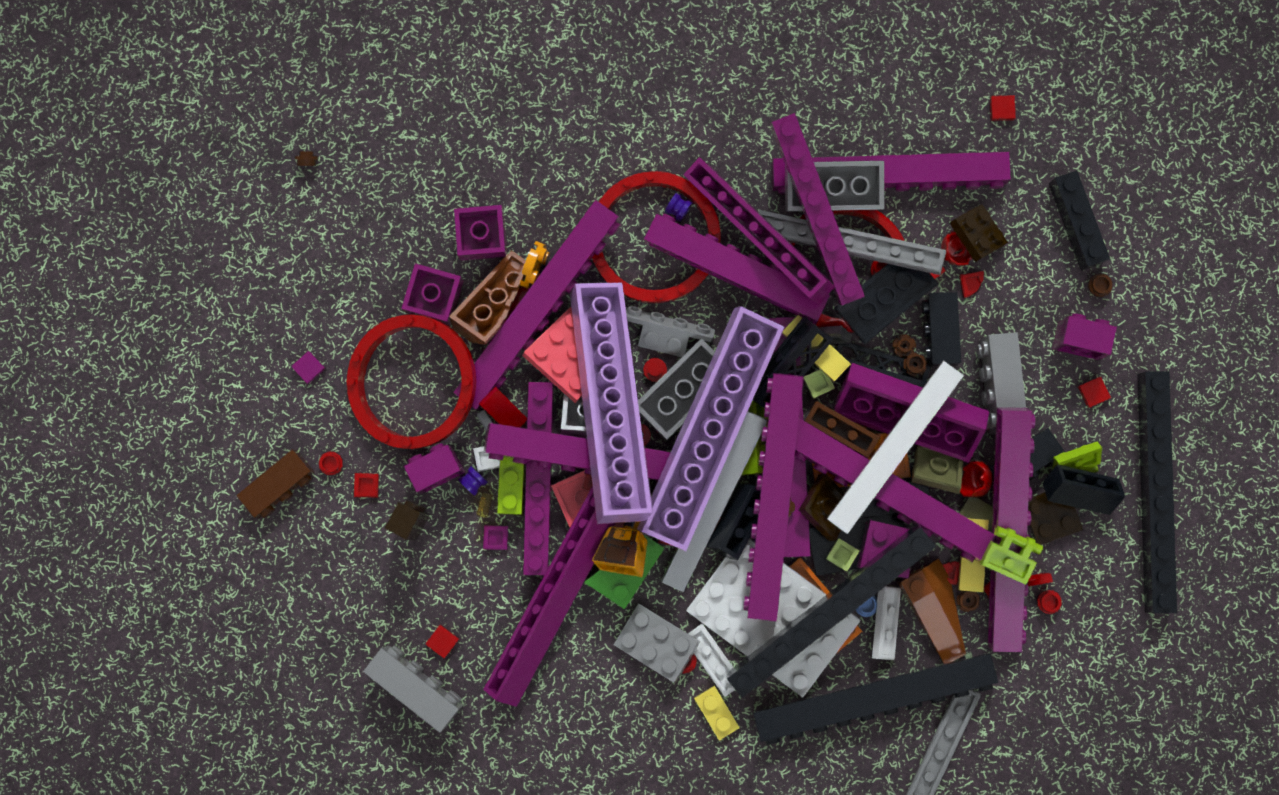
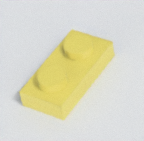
[694,685,740,740]

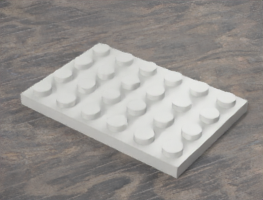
[686,538,861,697]

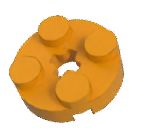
[520,241,550,289]

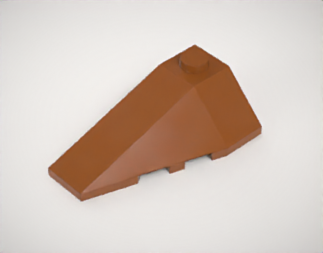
[449,250,526,345]
[897,558,966,664]

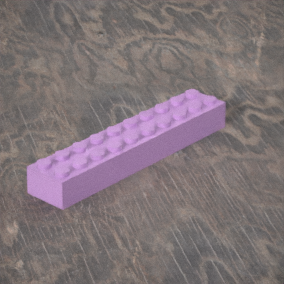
[570,283,652,524]
[637,307,784,551]

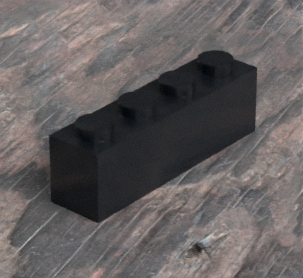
[1049,170,1110,271]

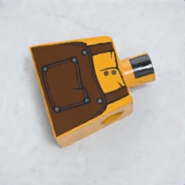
[592,521,647,577]

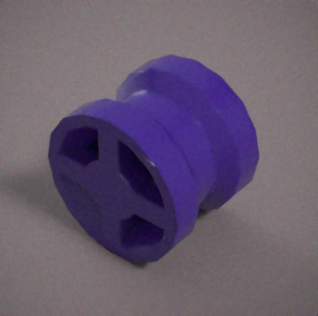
[664,193,692,222]
[458,466,488,496]

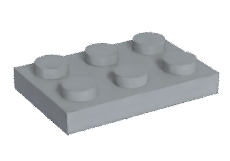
[614,603,701,683]

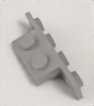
[625,306,715,357]

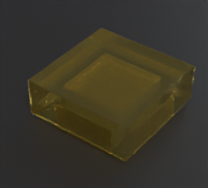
[477,492,494,518]

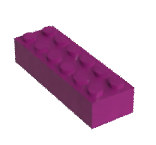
[834,363,989,463]

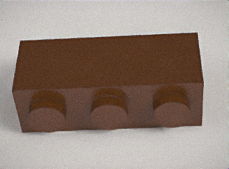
[805,401,880,459]
[236,449,315,518]

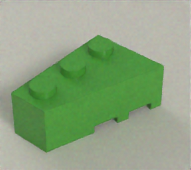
[584,535,664,609]

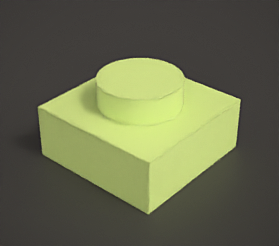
[803,369,835,399]
[826,538,859,572]

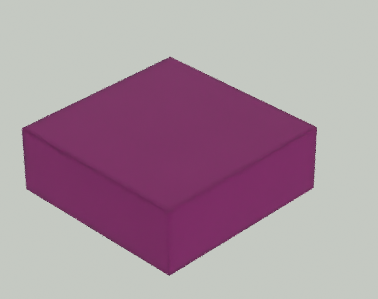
[291,350,326,384]
[483,525,508,550]

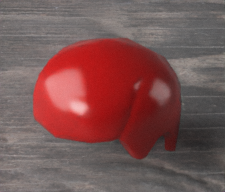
[941,230,972,266]
[960,461,993,498]

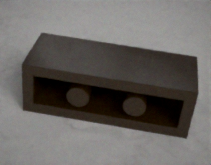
[385,500,429,541]

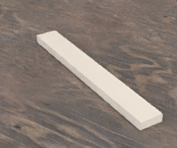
[827,361,964,534]

